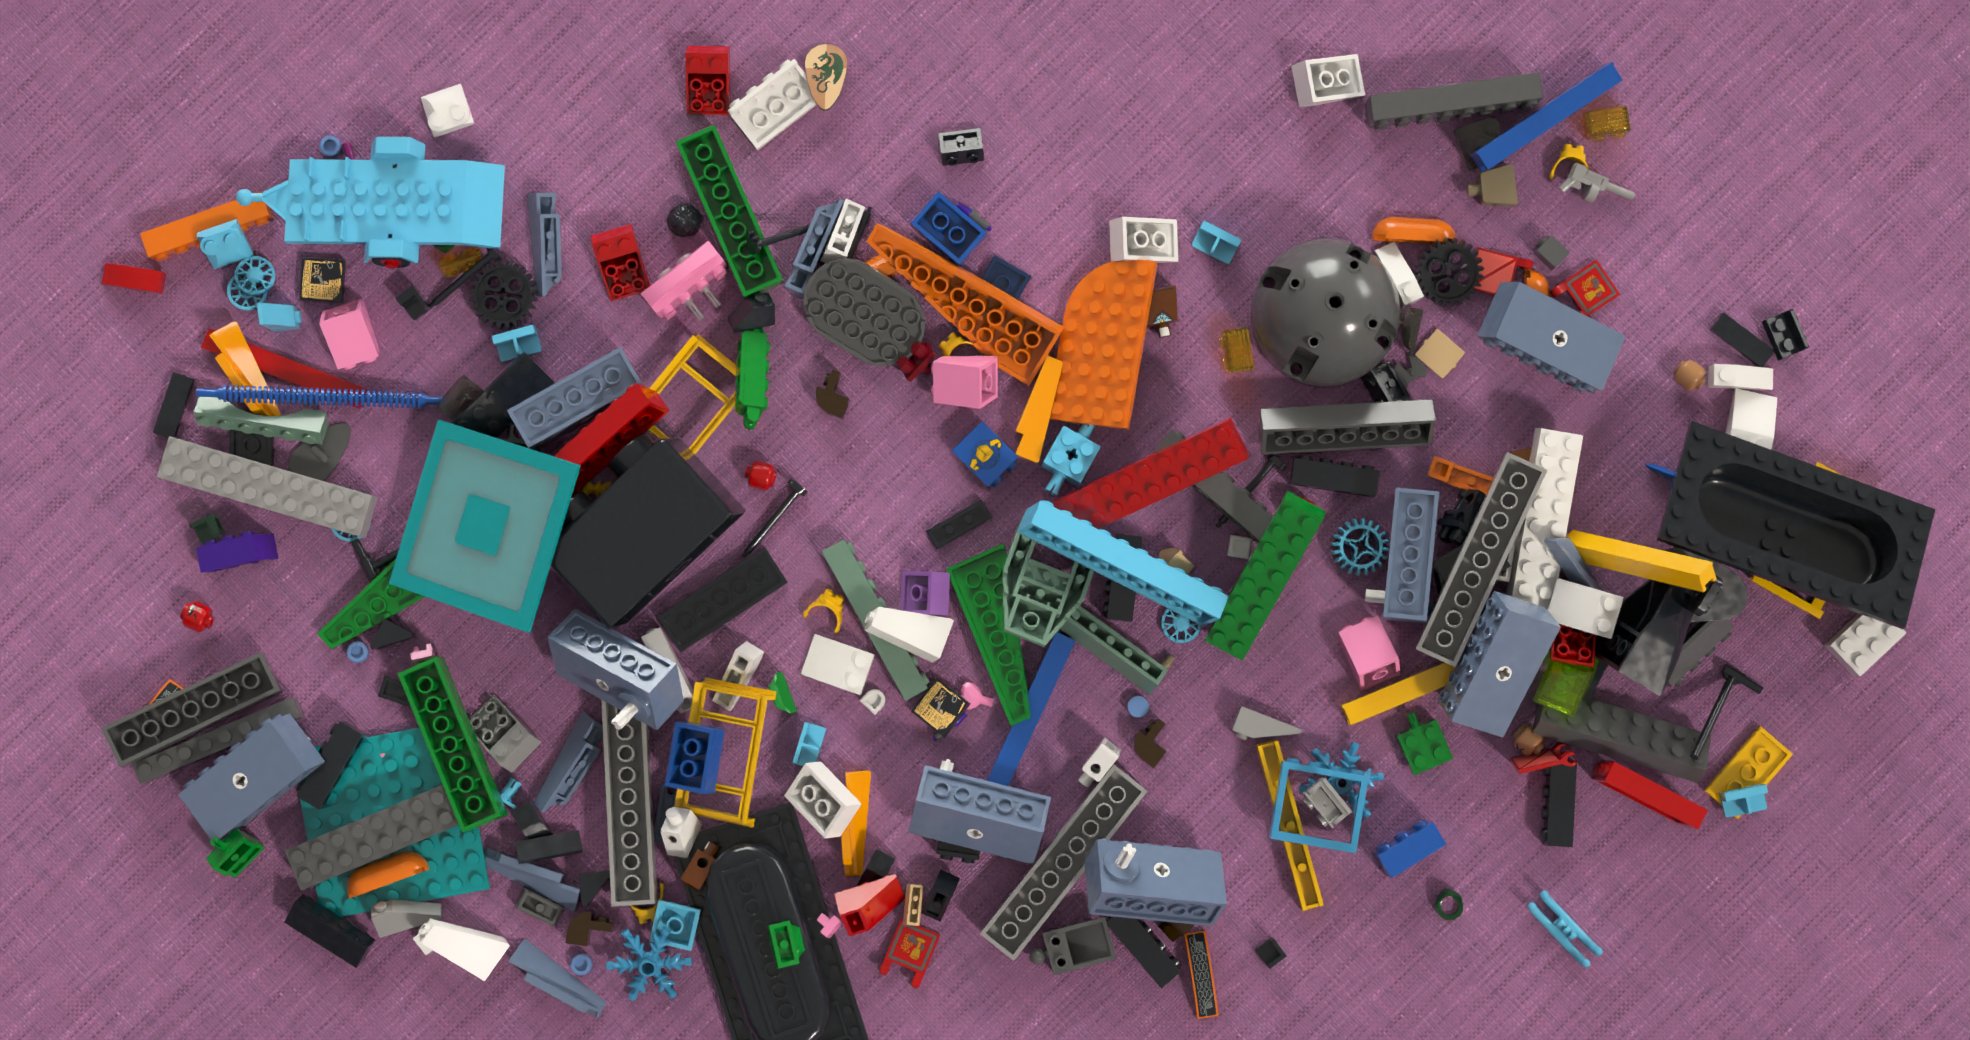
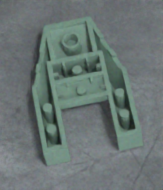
[1003,516,1094,647]

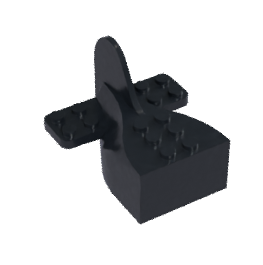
[1595,547,1748,696]

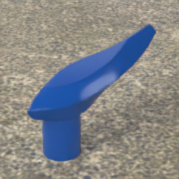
[1645,463,1676,490]

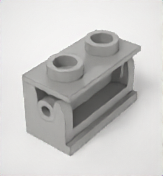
[1302,777,1352,828]

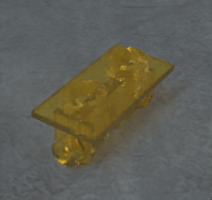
[439,246,482,278]

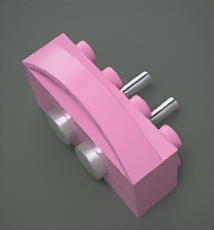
[641,241,728,321]

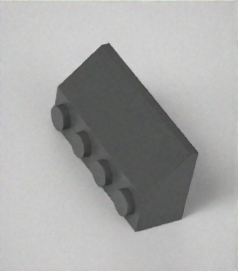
[1666,619,1734,687]

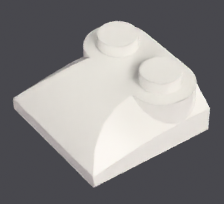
[421,84,475,137]

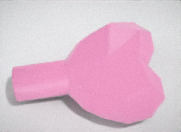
[961,682,994,710]

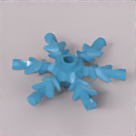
[1298,742,1384,819]
[606,926,692,1001]

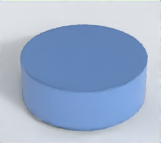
[319,136,342,158]
[346,641,369,663]
[1127,696,1149,717]
[570,953,593,975]

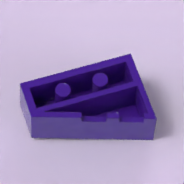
[196,531,278,573]

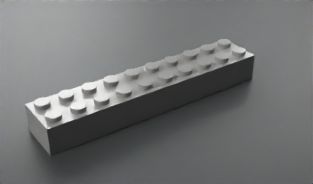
[157,436,378,538]
[1415,452,1547,667]
[601,699,658,906]
[980,764,1147,961]

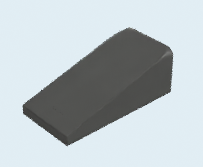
[514,887,564,927]

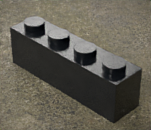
[1289,455,1380,497]
[1103,534,1142,622]
[296,721,366,809]
[1540,760,1577,847]
[284,894,375,968]
[1106,916,1181,989]

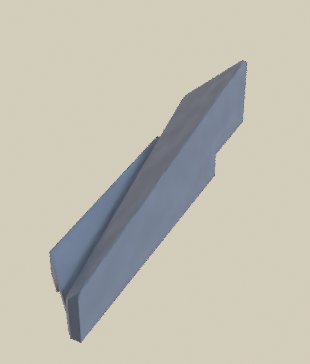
[527,193,562,296]
[784,199,844,299]
[1544,537,1604,591]
[534,711,603,813]
[485,848,581,912]
[509,939,606,1018]

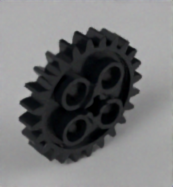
[1414,237,1484,306]
[469,261,539,330]

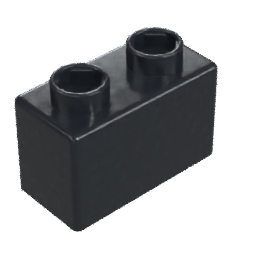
[551,433,746,629]

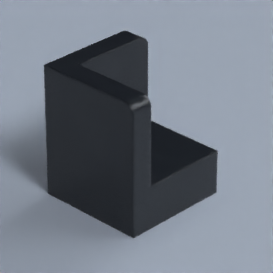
[395,286,431,320]
[1255,937,1287,969]

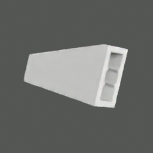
[864,607,954,663]
[641,628,694,714]
[418,918,510,981]

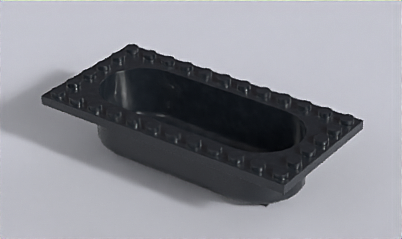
[1657,421,1935,629]
[674,802,869,1040]

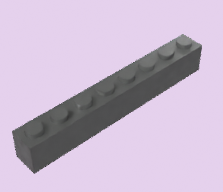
[132,697,305,784]

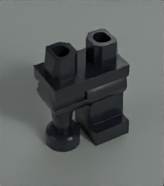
[1436,488,1486,545]

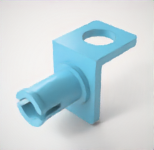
[499,777,522,809]

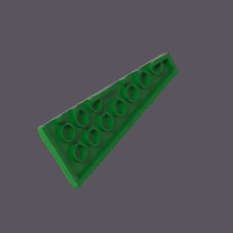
[946,543,1032,726]
[317,559,425,649]

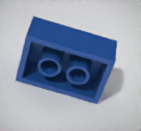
[911,191,987,267]
[665,721,725,794]
[1372,819,1447,878]

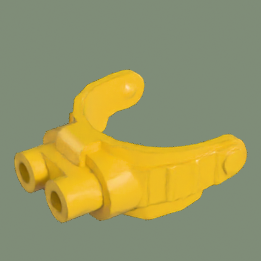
[1549,144,1589,184]
[938,332,983,356]
[803,589,844,634]
[629,882,665,924]

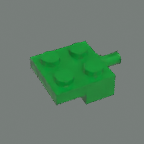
[1395,712,1453,775]
[205,828,265,878]

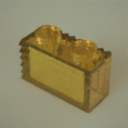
[1582,105,1631,142]
[1218,327,1254,375]

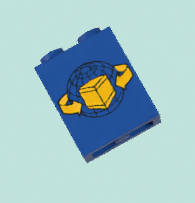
[952,421,1018,488]

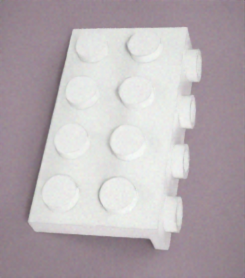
[728,59,816,150]

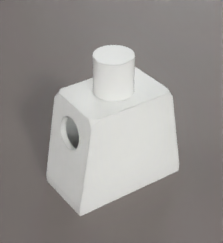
[1078,737,1121,787]
[661,807,702,858]

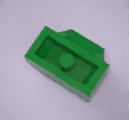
[768,671,797,714]
[767,920,805,969]

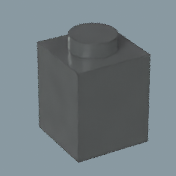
[1534,235,1570,271]

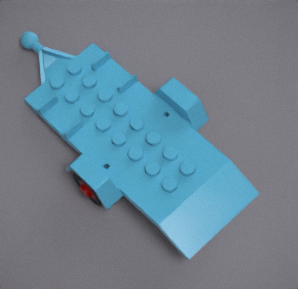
[236,137,505,269]

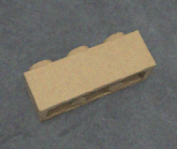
[902,884,923,926]

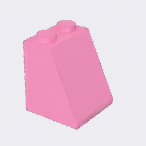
[319,298,380,370]
[931,356,998,409]
[1338,616,1401,692]

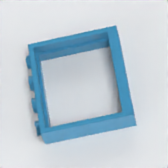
[1269,758,1369,853]

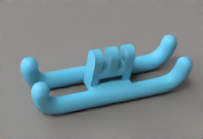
[1527,890,1603,968]

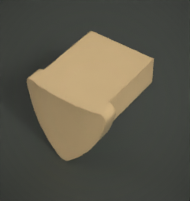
[1159,548,1194,575]

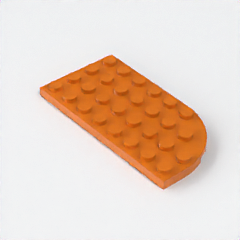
[1049,259,1158,430]

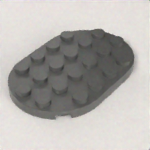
[803,258,926,366]

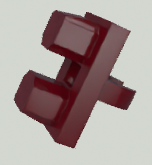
[897,341,937,382]

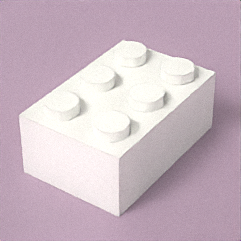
[1823,613,1906,677]
[784,762,861,839]

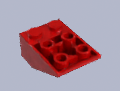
[685,46,730,115]
[591,224,651,301]
[1549,623,1596,667]
[834,874,905,937]

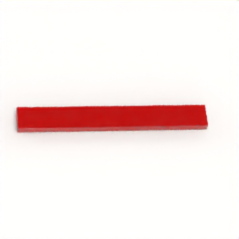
[201,328,368,409]

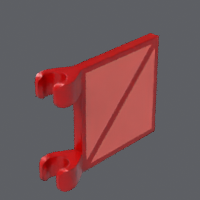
[1474,247,1533,296]
[1510,742,1576,774]

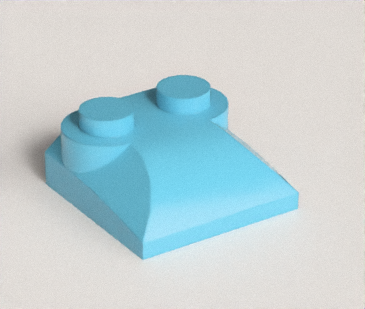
[197,219,254,270]
[649,899,701,951]

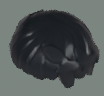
[667,204,702,237]

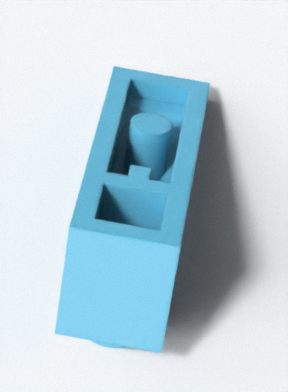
[257,303,302,332]

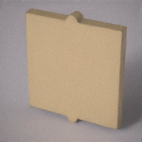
[1414,328,1466,379]

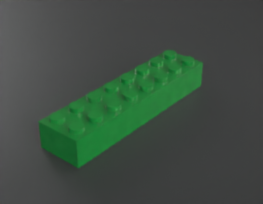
[676,125,784,299]
[1205,491,1326,661]
[398,656,508,833]

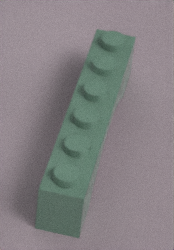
[194,397,329,445]

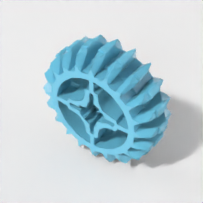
[1331,518,1389,576]

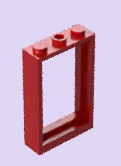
[1592,760,1708,829]

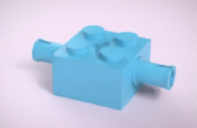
[1041,424,1101,496]

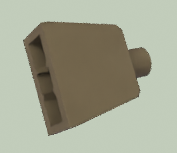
[1466,164,1518,207]

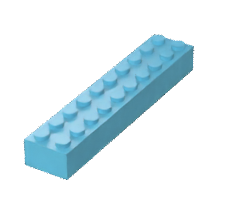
[1017,500,1229,626]

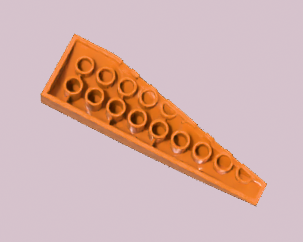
[866,223,1064,386]

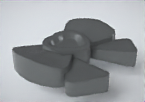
[1395,356,1427,388]

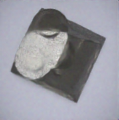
[1454,116,1509,171]
[1399,308,1424,356]
[437,375,483,420]

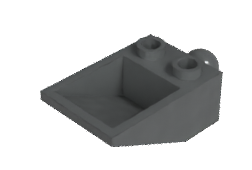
[1029,917,1116,975]

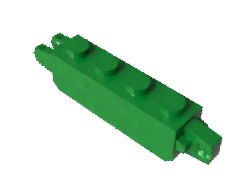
[735,327,770,430]

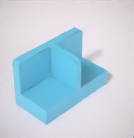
[1192,221,1242,264]
[492,325,542,362]
[792,722,827,766]
[1719,784,1768,818]

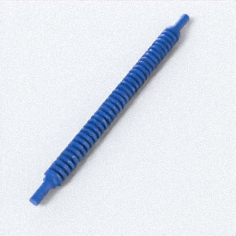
[196,385,448,409]

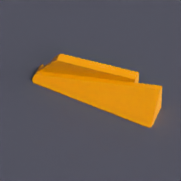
[209,321,281,416]
[1015,355,1063,463]
[841,770,871,877]

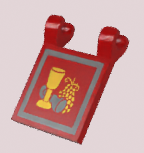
[1549,259,1620,316]
[879,919,940,988]

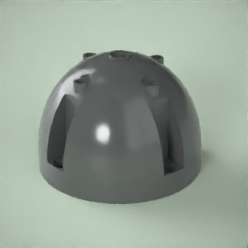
[1251,238,1400,387]

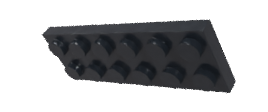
[450,352,555,438]
[657,547,788,653]

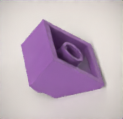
[900,571,950,616]

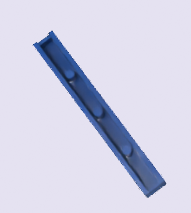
[1469,62,1623,172]
[987,632,1075,786]

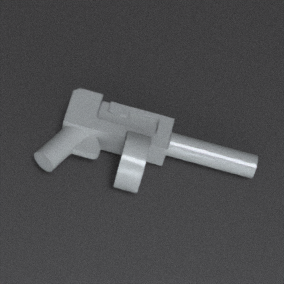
[1559,163,1635,203]

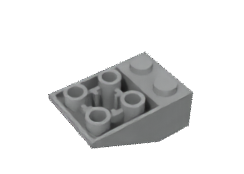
[469,694,542,773]

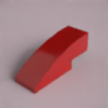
[101,263,166,295]

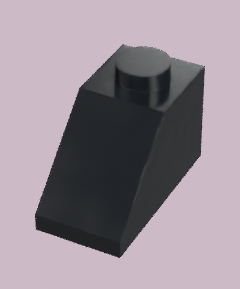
[728,292,775,333]
[511,800,553,839]
[857,847,896,886]
[921,870,960,922]

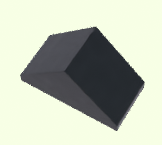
[370,619,416,650]
[578,870,610,907]

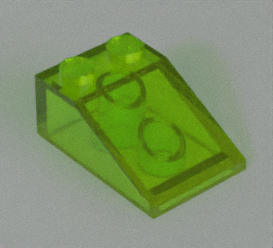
[1533,658,1599,717]

